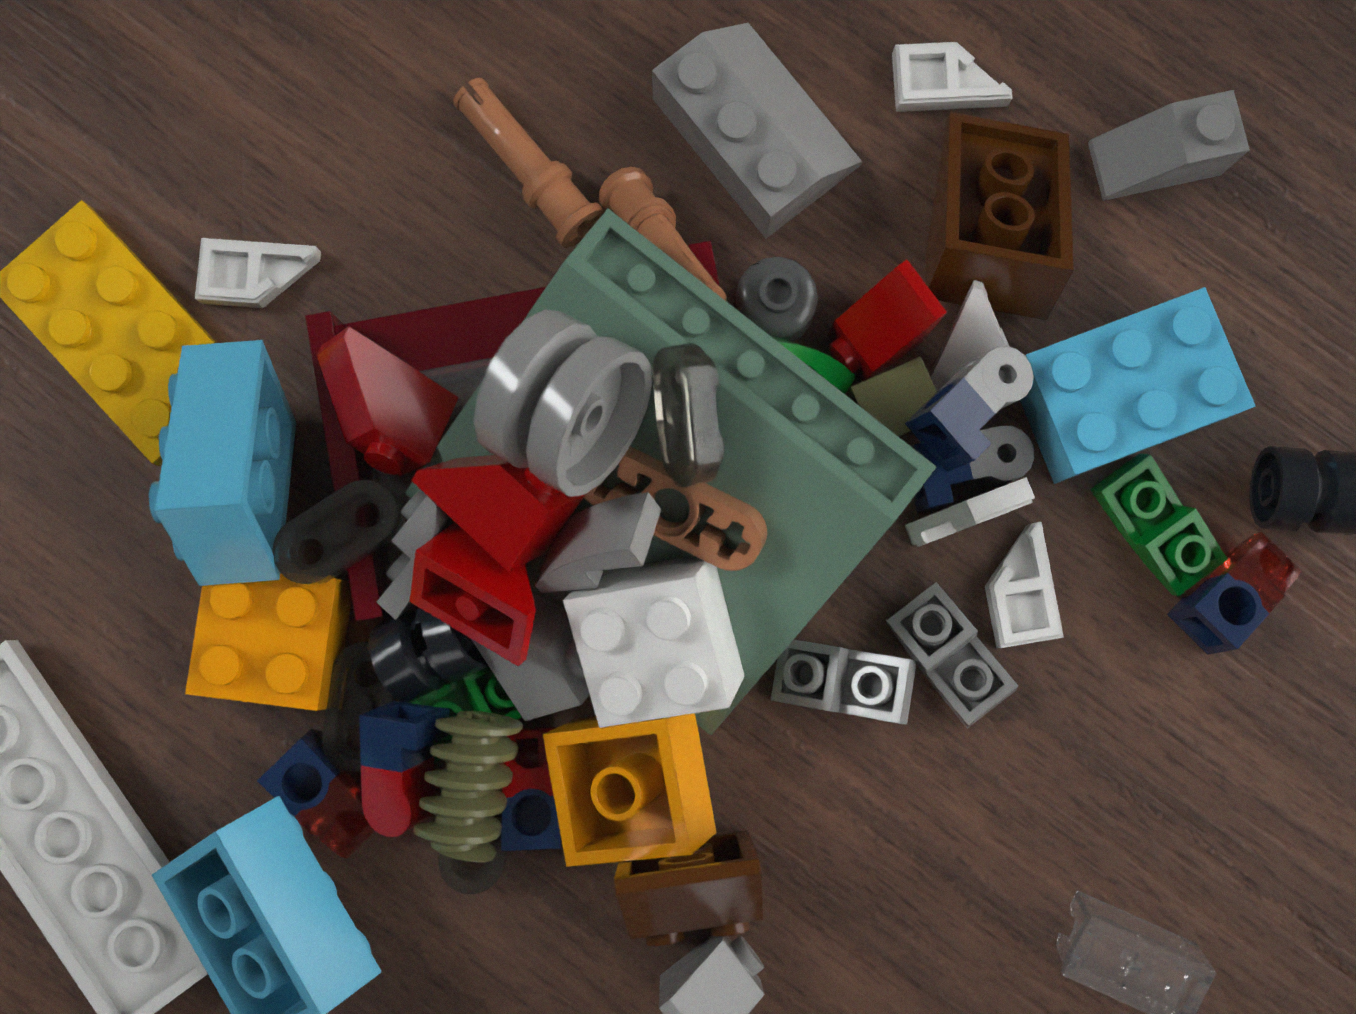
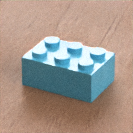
[1020,287,1256,484]
[149,340,296,586]
[151,796,382,1014]

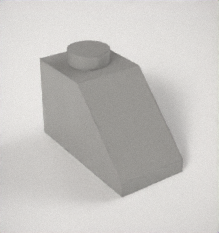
[1088,90,1250,201]
[471,593,590,721]
[659,935,765,1014]

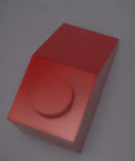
[828,259,947,381]
[316,326,459,476]
[411,455,584,572]
[409,522,536,667]

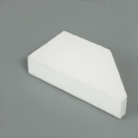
[195,238,321,308]
[905,477,1035,547]

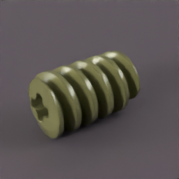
[413,711,523,863]

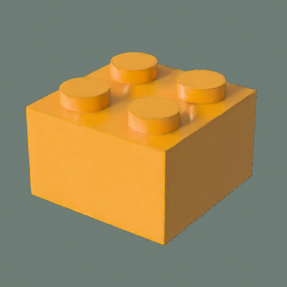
[185,571,352,711]
[543,713,717,867]

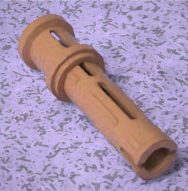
[453,78,605,248]
[599,167,726,301]

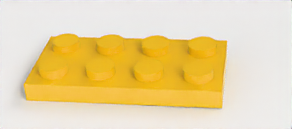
[0,200,217,467]

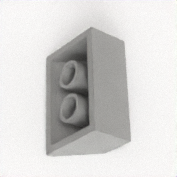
[652,23,862,239]

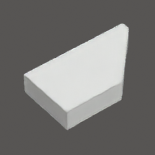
[892,42,1012,112]
[930,280,1009,391]
[985,522,1064,648]

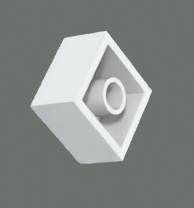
[563,555,745,728]

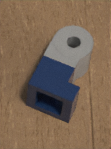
[904,346,1034,472]
[911,426,1034,513]

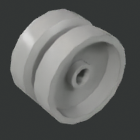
[474,309,652,497]

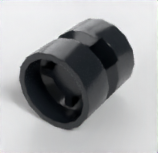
[1249,446,1356,535]
[368,608,489,703]

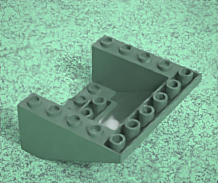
[405,209,936,735]

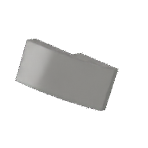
[377,489,455,620]
[535,492,661,593]
[886,582,1018,729]
[771,640,917,724]

